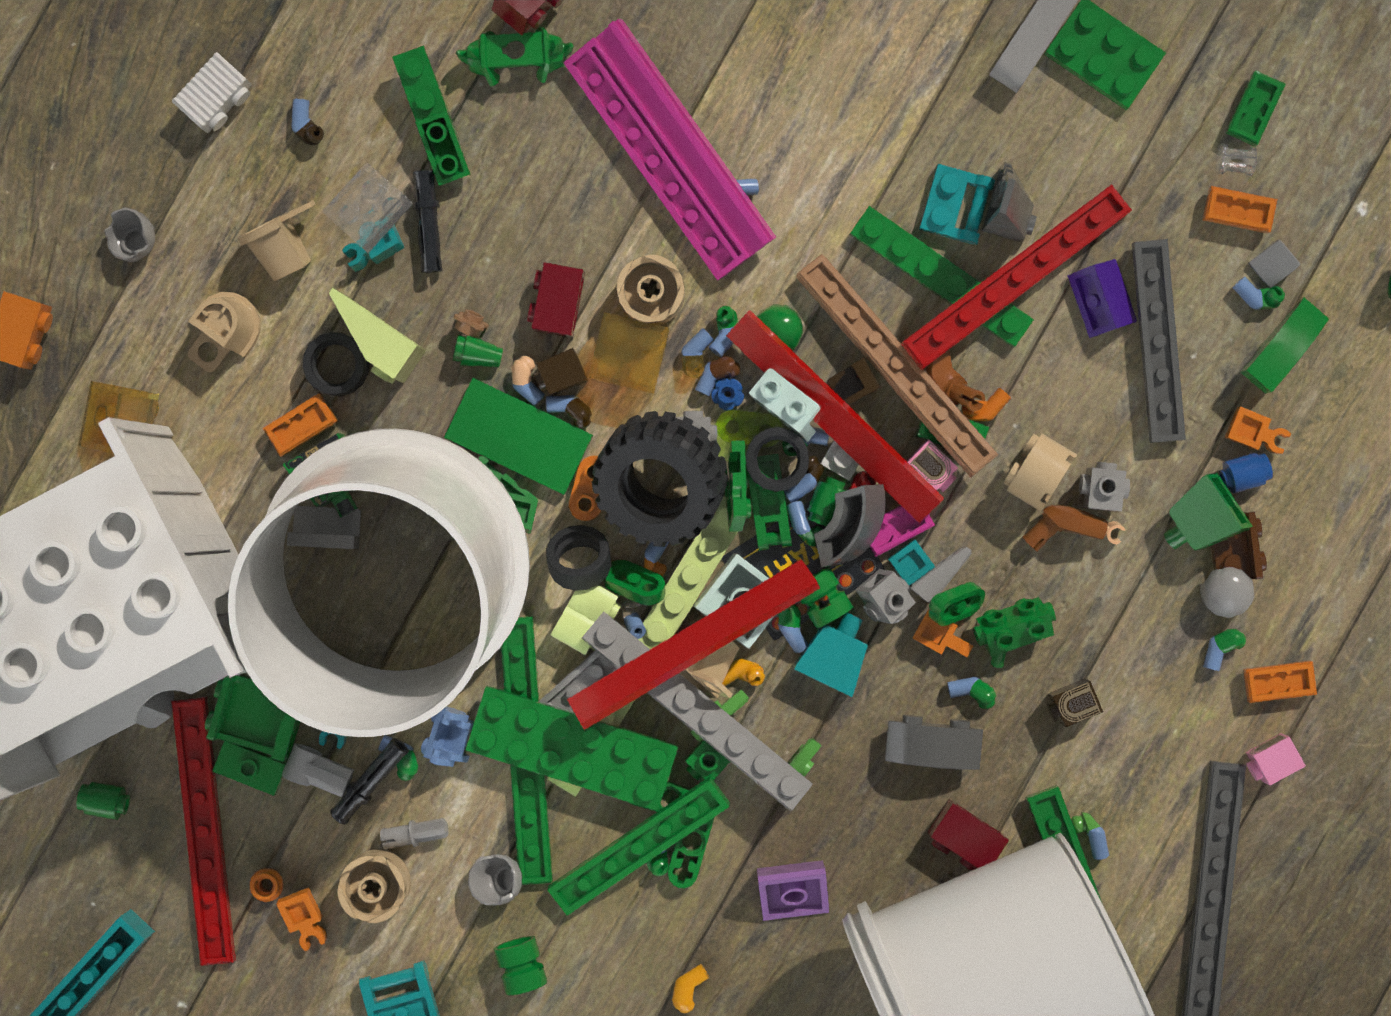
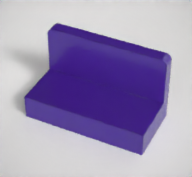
[1067,259,1137,338]

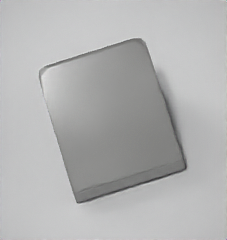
[1248,240,1301,288]

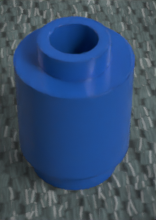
[1219,453,1273,494]

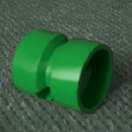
[800,566,853,629]
[493,936,548,996]

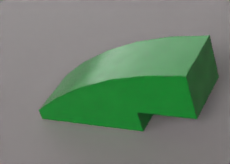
[1240,297,1329,394]

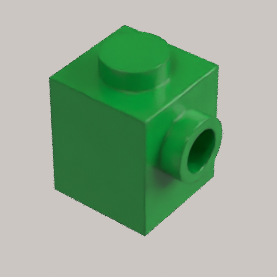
[685,739,730,783]

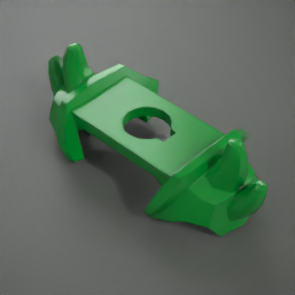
[456,27,574,87]

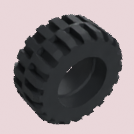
[592,411,728,547]

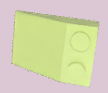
[329,288,426,384]

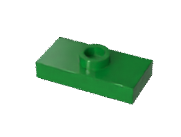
[1225,70,1286,147]
[212,741,286,796]

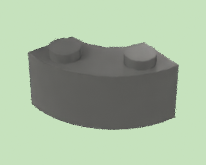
[814,484,885,567]
[885,715,983,770]

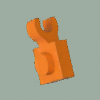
[912,609,974,657]

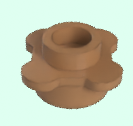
[454,309,489,338]

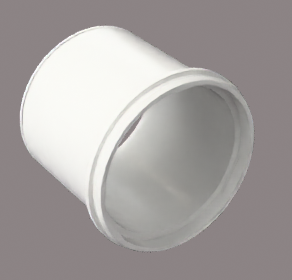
[228,429,530,737]
[842,833,1155,1016]

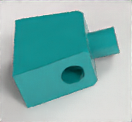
[793,612,868,697]

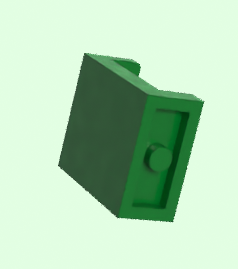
[205,674,301,762]

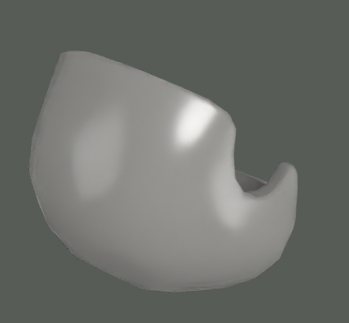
[104,207,155,263]
[1200,567,1255,618]
[468,854,522,905]

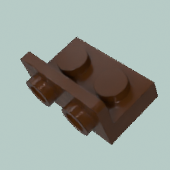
[1211,512,1267,580]

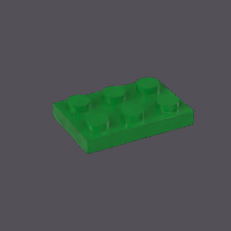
[1044,0,1166,110]

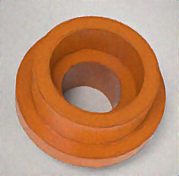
[250,868,284,902]

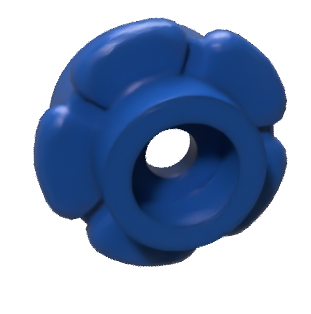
[711,378,744,411]

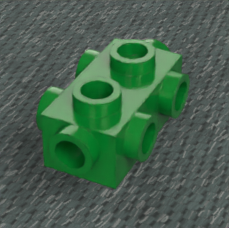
[973,597,1056,668]

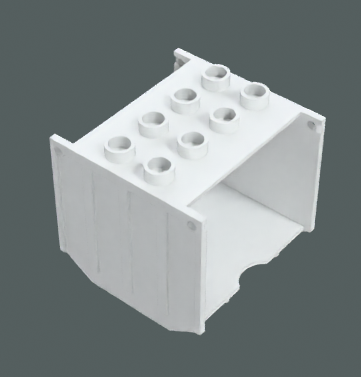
[0,417,246,800]

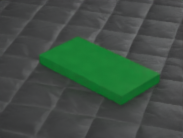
[444,378,594,495]

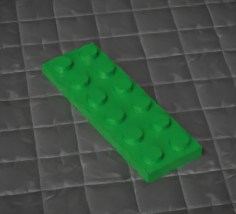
[466,685,678,811]

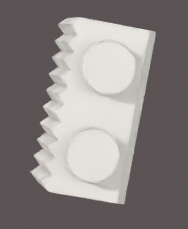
[172,52,252,133]

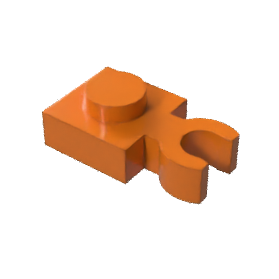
[1225,406,1291,454]
[276,887,327,951]

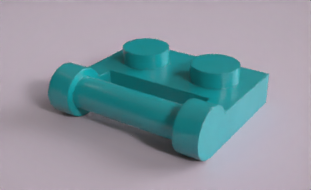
[919,164,996,245]
[359,961,440,1016]

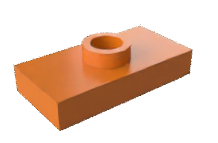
[1202,186,1278,234]
[263,393,339,457]
[1243,660,1317,703]

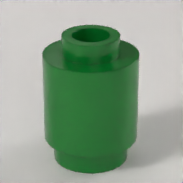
[807,477,846,526]
[76,782,130,820]

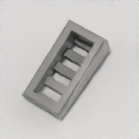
[910,546,972,603]

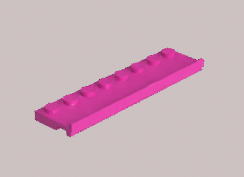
[563,19,776,281]

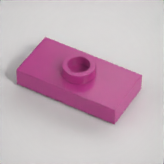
[870,505,935,557]

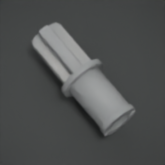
[380,818,449,850]

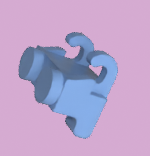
[421,707,475,767]

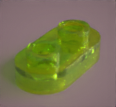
[716,410,782,448]

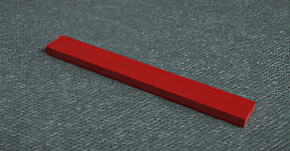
[901,184,1132,371]
[726,310,944,523]
[567,559,820,730]
[171,697,236,966]

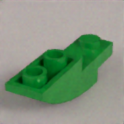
[392,45,471,186]

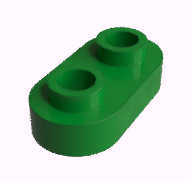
[604,560,666,605]
[929,582,985,626]

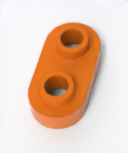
[569,456,602,521]

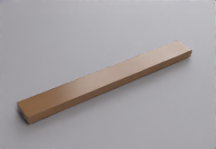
[796,254,998,478]

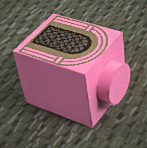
[907,440,958,492]
[1246,733,1306,786]

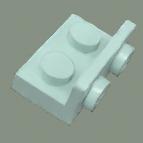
[749,368,821,442]

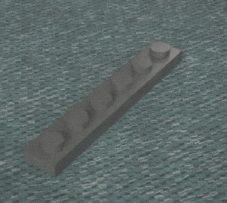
[1132,239,1186,443]

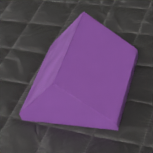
[757,860,829,921]

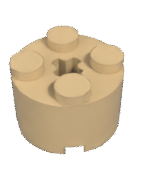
[617,255,685,326]
[1004,434,1077,512]
[337,849,411,923]

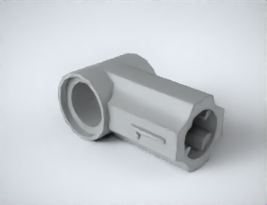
[282,743,354,797]

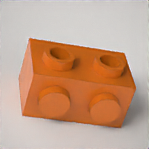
[0,291,53,370]

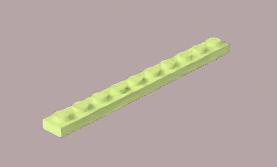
[547,497,737,797]

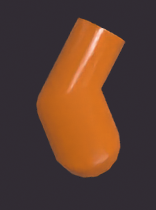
[962,388,1011,421]

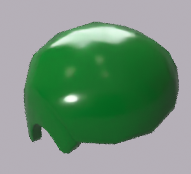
[757,304,803,351]

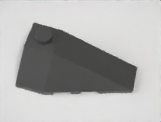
[982,162,1037,242]

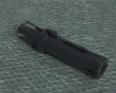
[412,170,443,273]
[330,738,409,825]

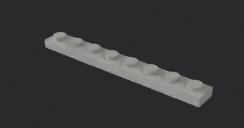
[581,612,813,811]

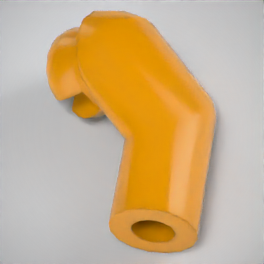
[722,659,765,686]
[672,964,709,1013]

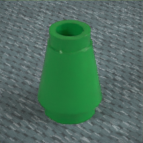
[452,335,503,368]

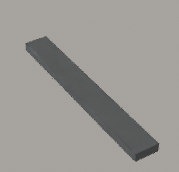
[1182,760,1246,1016]

